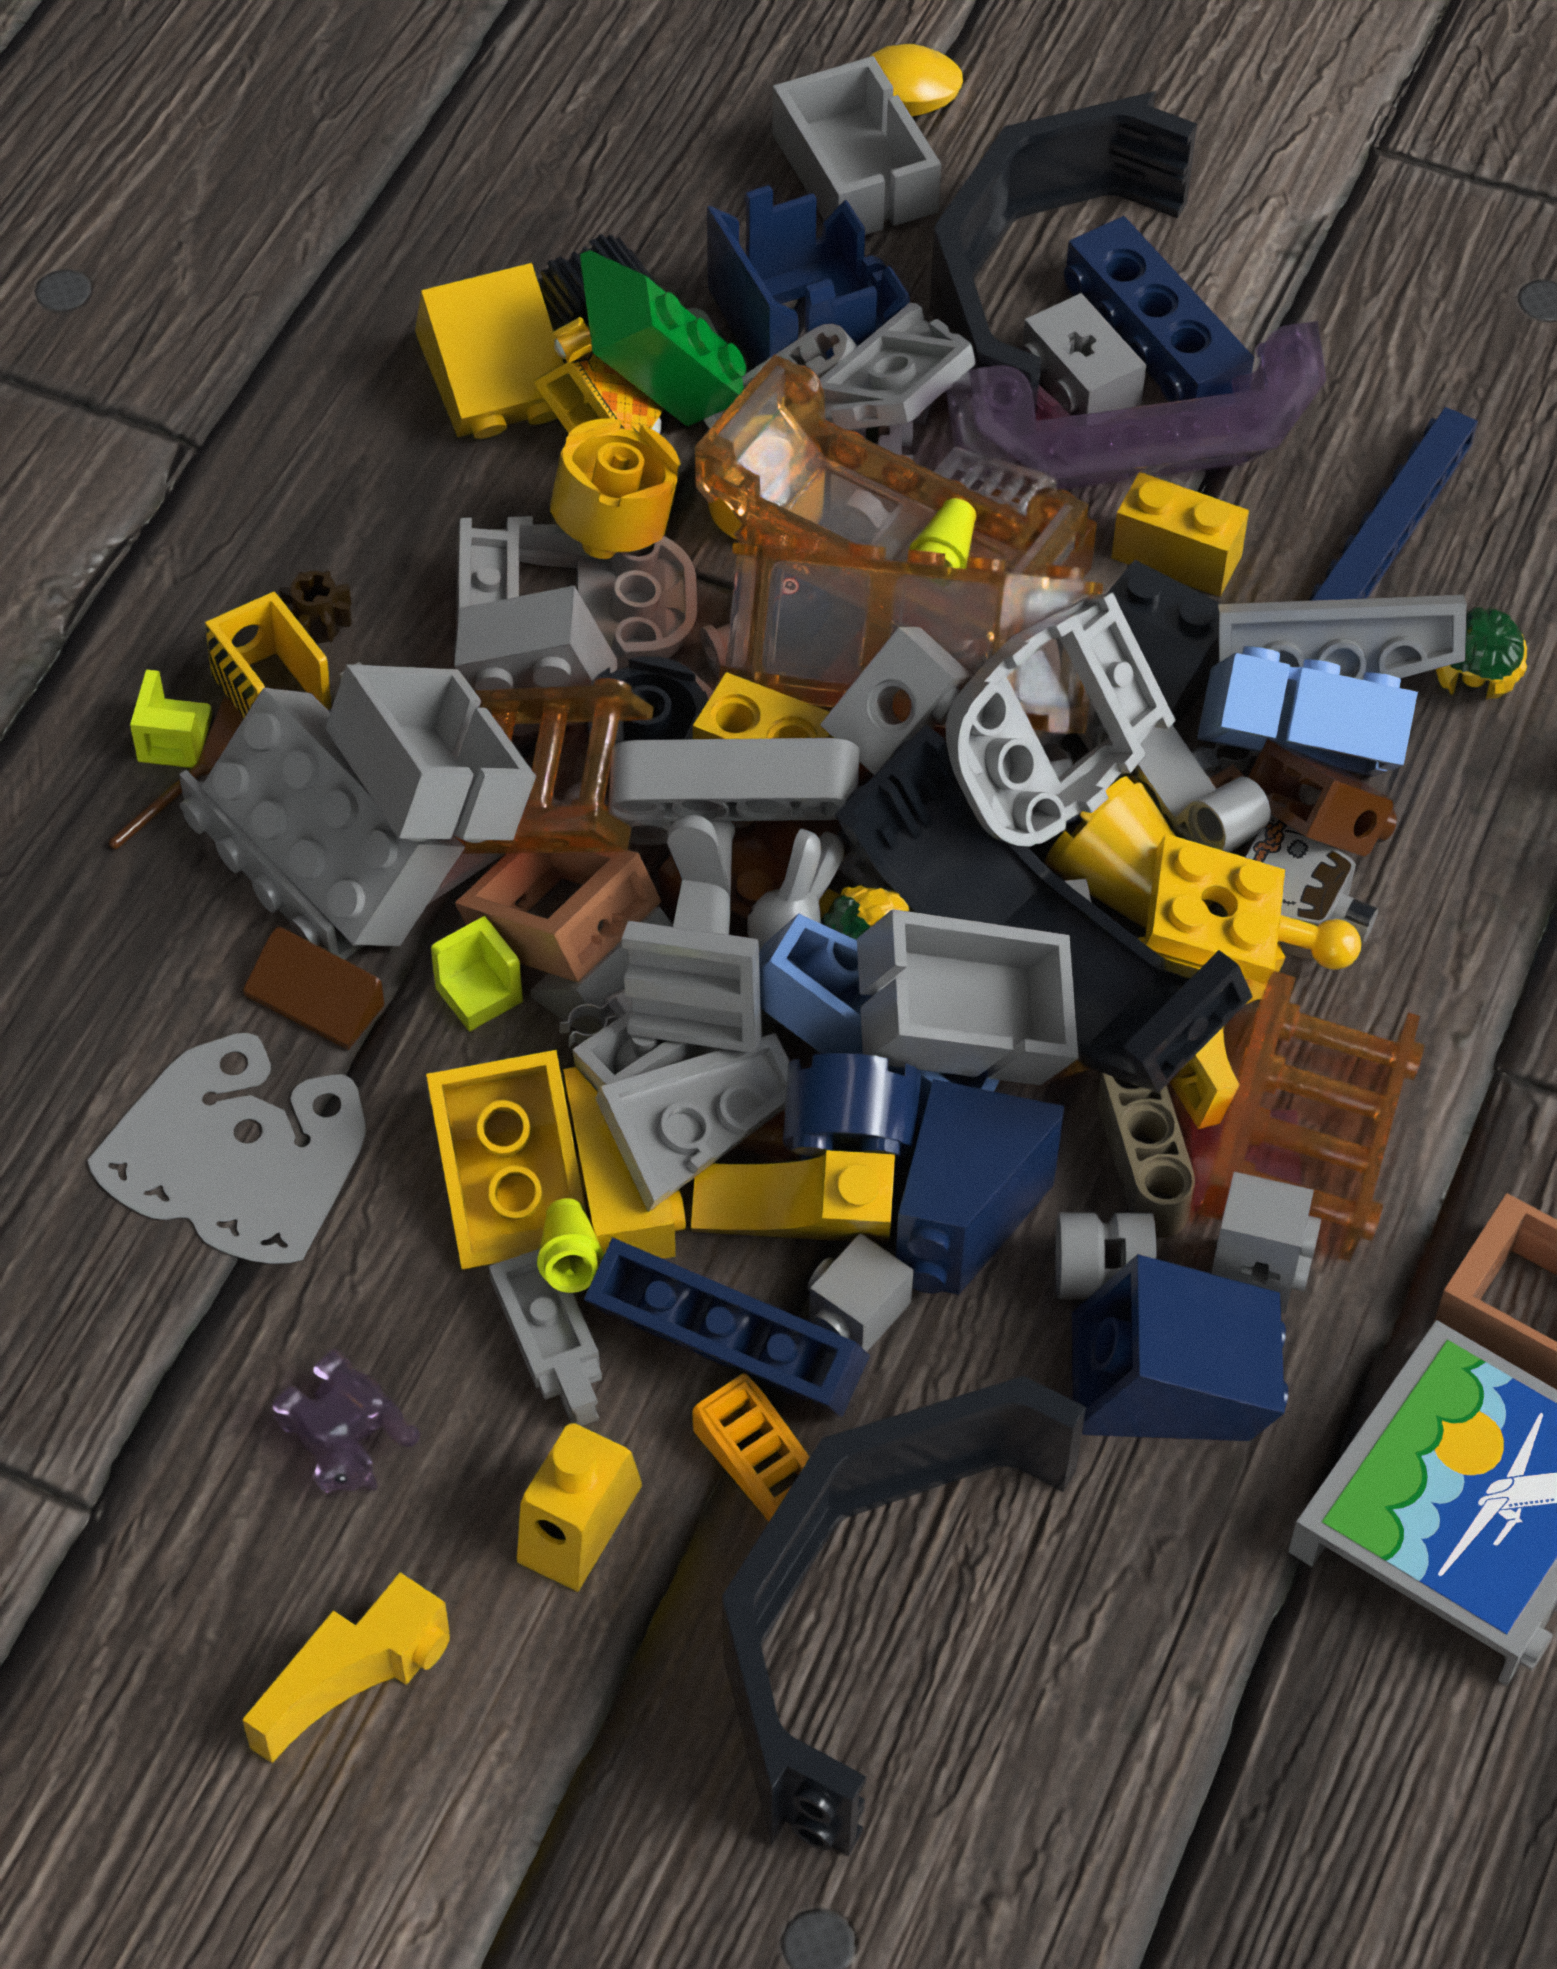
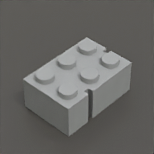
[772,56,941,235]
[325,664,536,843]
[857,909,1078,1085]

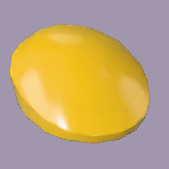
[870,44,963,117]

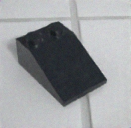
[1051,559,1221,749]

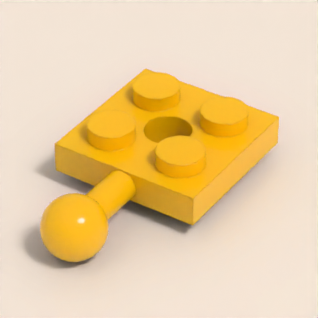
[1144,833,1361,984]

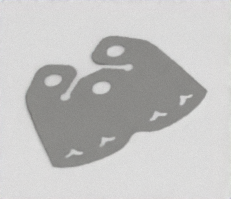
[87,1033,366,1264]

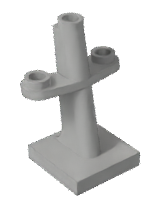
[621,815,762,1054]

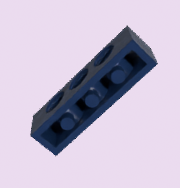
[1064,216,1254,423]
[584,1237,870,1417]

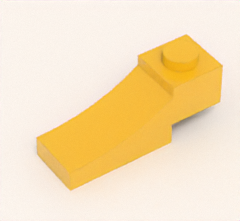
[242,1572,450,1763]

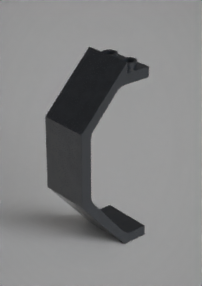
[930,91,1197,452]
[835,725,1253,1093]
[722,1376,1086,1856]

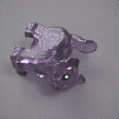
[272,1349,420,1492]

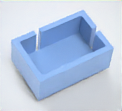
[1197,646,1418,777]

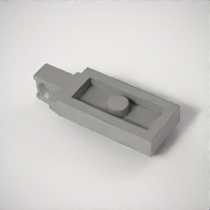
[489,1249,602,1426]

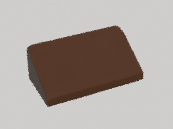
[243,926,385,1050]

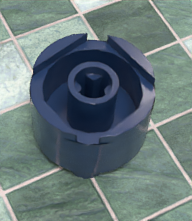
[783,1053,921,1174]

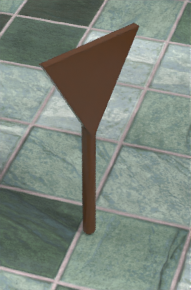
[109,696,244,850]

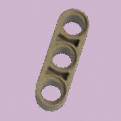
[1097,1073,1195,1238]

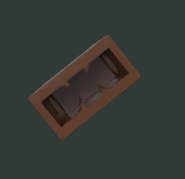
[1248,738,1397,857]

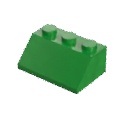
[580,250,746,427]

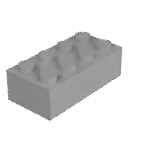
[201,688,465,946]

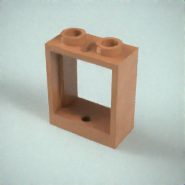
[455,824,662,982]
[1434,1193,1557,1390]

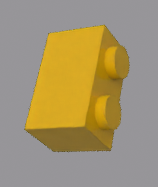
[1111,472,1249,597]

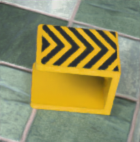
[205,591,331,718]

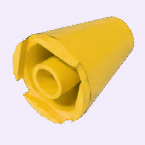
[1044,775,1218,929]

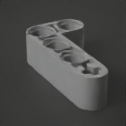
[1058,670,1271,854]
[608,738,860,846]

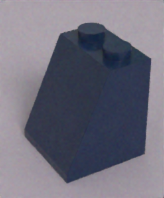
[896,1079,1064,1295]
[1072,1254,1288,1441]

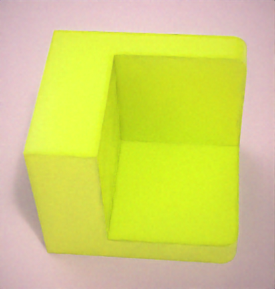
[130,670,212,768]
[431,916,523,1032]

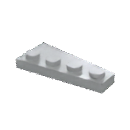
[1217,595,1467,680]

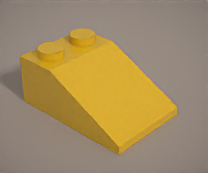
[426,1050,588,1270]

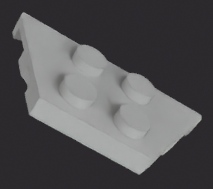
[778,303,976,436]

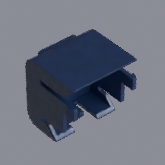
[707,185,910,396]

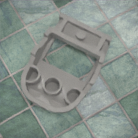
[454,516,697,670]
[946,593,1176,846]

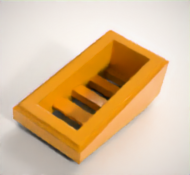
[692,1373,810,1521]

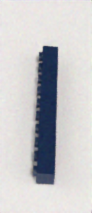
[1309,407,1478,601]

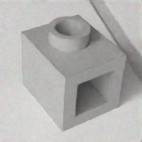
[807,1233,913,1352]

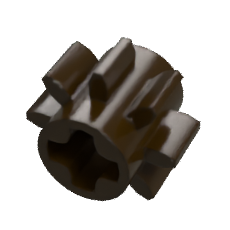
[279,570,352,644]

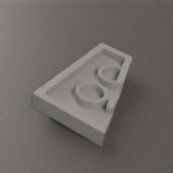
[595,1033,790,1212]

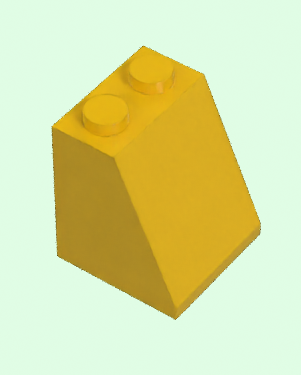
[415,263,564,439]

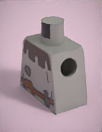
[1220,814,1379,960]

